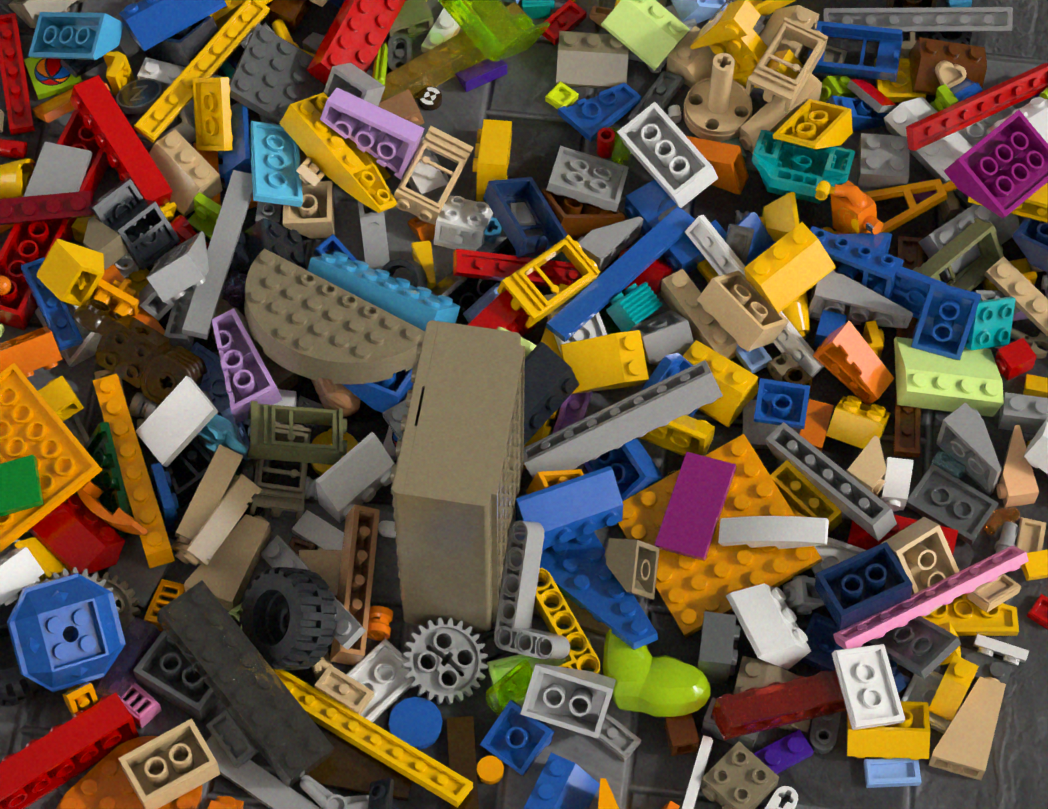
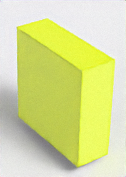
[545,81,579,109]

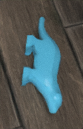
[198,414,247,454]

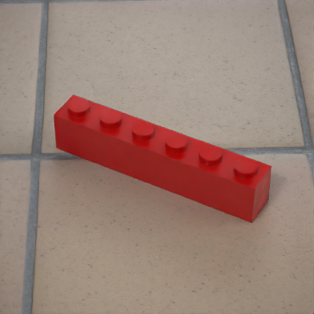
[70,75,173,207]

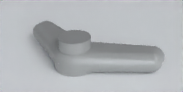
[300,775,369,809]

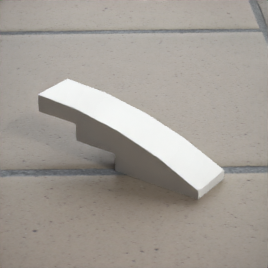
[718,516,829,549]

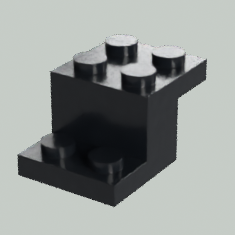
[89,178,181,270]
[228,218,307,278]

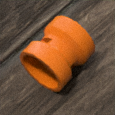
[367,606,393,641]

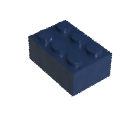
[815,542,912,630]

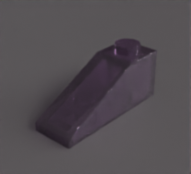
[96,617,160,699]

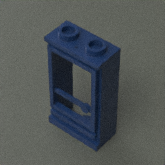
[483,177,567,258]

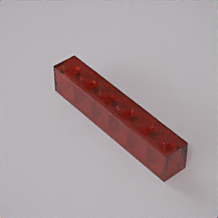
[712,670,847,740]

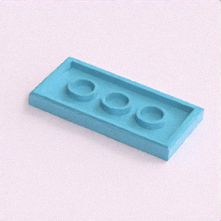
[249,121,303,207]

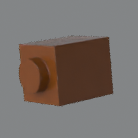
[664,713,699,756]

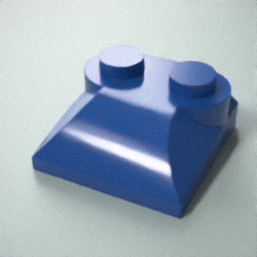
[753,378,810,429]
[480,700,555,776]

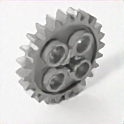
[401,618,488,705]

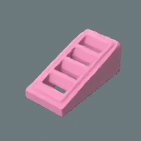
[105,674,162,728]

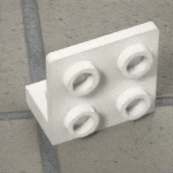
[434,196,493,251]

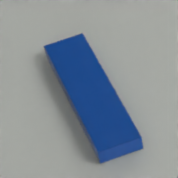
[21,258,83,351]

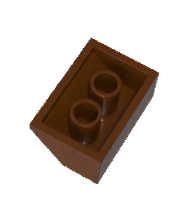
[909,37,987,96]

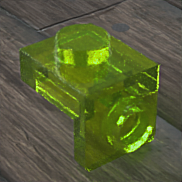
[608,127,631,165]

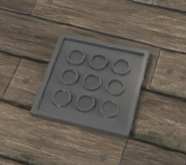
[229,24,325,125]

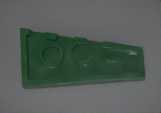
[84,422,133,537]

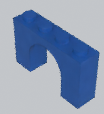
[624,179,726,274]

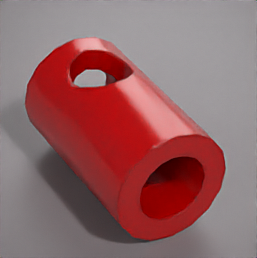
[597,128,615,158]
[0,139,28,159]

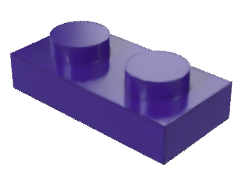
[754,729,814,774]

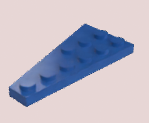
[540,532,658,650]

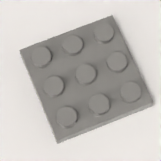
[546,146,629,212]

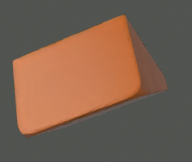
[407,216,436,242]

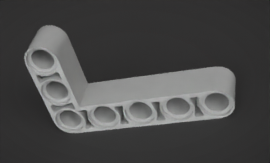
[494,521,570,659]

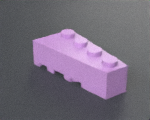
[320,88,425,180]
[212,308,282,423]

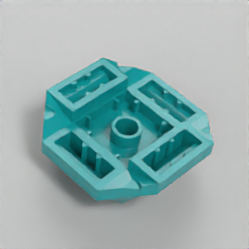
[752,130,855,204]

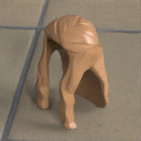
[311,377,361,417]

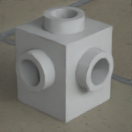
[782,575,825,615]

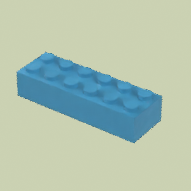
[307,252,460,331]

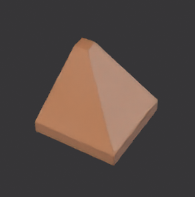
[589,6,613,32]

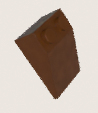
[541,189,625,241]

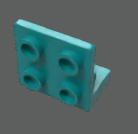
[965,296,1016,350]

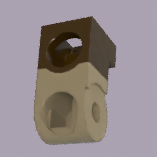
[767,352,812,393]

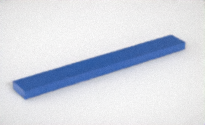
[546,206,696,342]

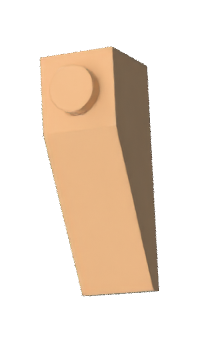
[996,425,1039,508]

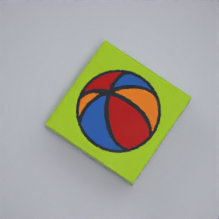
[24,57,83,100]

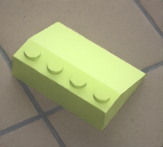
[894,337,1004,417]

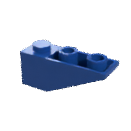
[826,95,889,132]

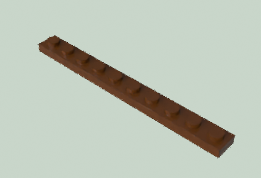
[893,236,923,458]

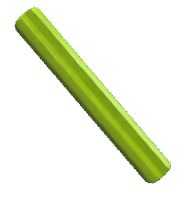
[372,42,388,86]

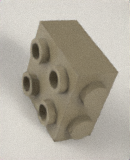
[701,742,779,809]

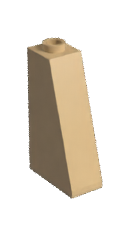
[739,73,822,154]
[175,445,243,545]
[184,514,272,611]
[928,677,1006,780]

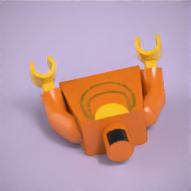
[815,180,883,235]

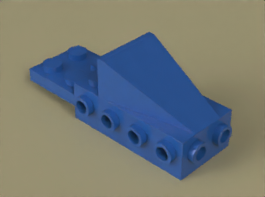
[810,226,947,319]

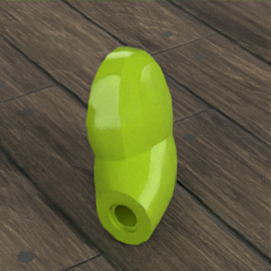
[603,628,710,717]

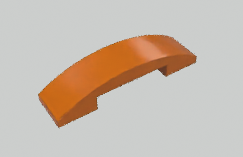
[77,480,148,535]

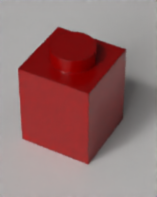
[995,338,1037,381]

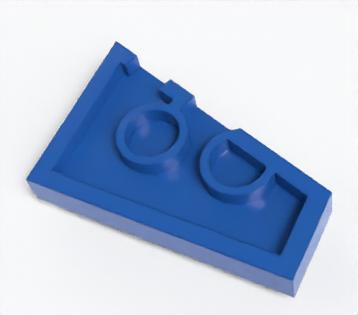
[558,82,641,142]

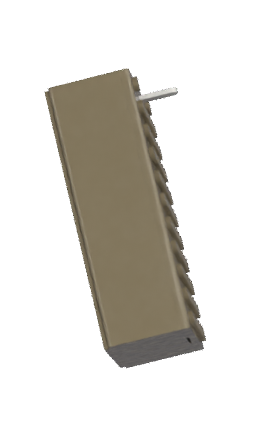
[378,320,525,634]

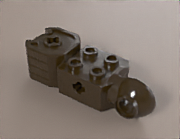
[73,299,207,405]

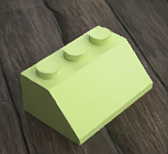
[601,0,690,71]

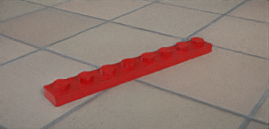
[906,63,1048,151]

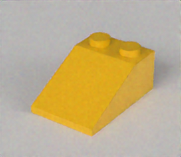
[773,99,853,149]
[560,330,649,394]

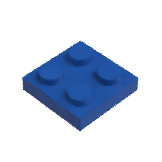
[151,463,179,533]

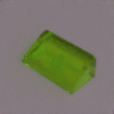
[486,659,533,715]

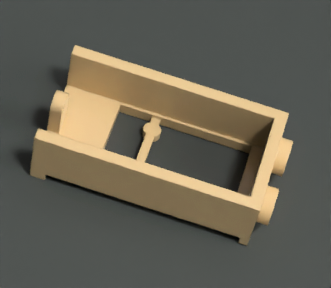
[745,17,828,113]
[394,126,474,225]
[171,474,262,566]

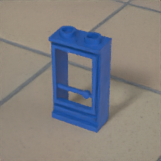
[807,21,903,82]

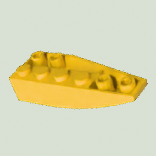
[279,92,397,213]

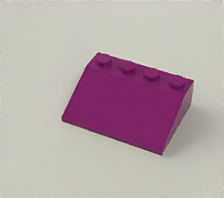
[944,110,1048,219]

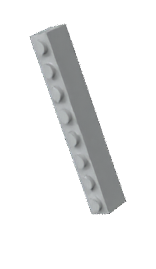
[523,360,723,478]

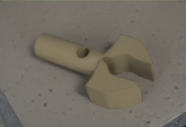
[1010,327,1048,359]

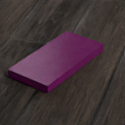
[654,452,736,561]

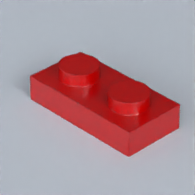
[538,0,587,45]

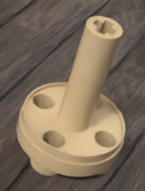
[683,53,753,142]

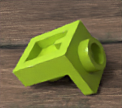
[930,84,958,112]

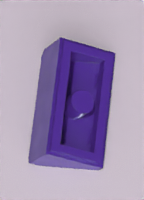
[455,55,507,92]

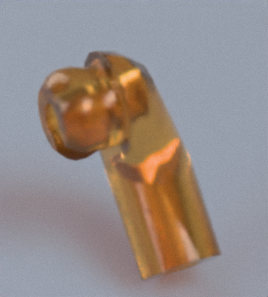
[984,507,1020,535]

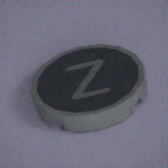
[116,78,164,114]

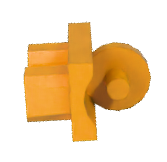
[94,278,140,319]

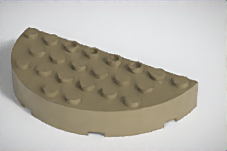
[245,248,425,384]

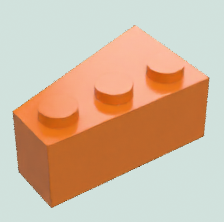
[812,321,894,405]

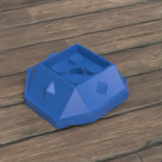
[7,573,126,692]

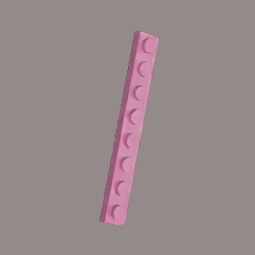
[833,545,1029,649]

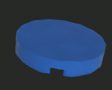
[389,697,443,750]

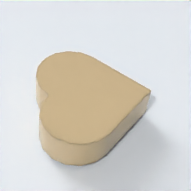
[935,60,967,89]

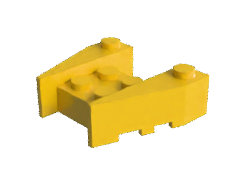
[690,0,803,88]

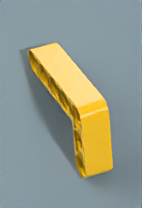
[529,568,600,684]

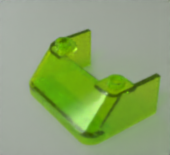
[438,0,550,61]

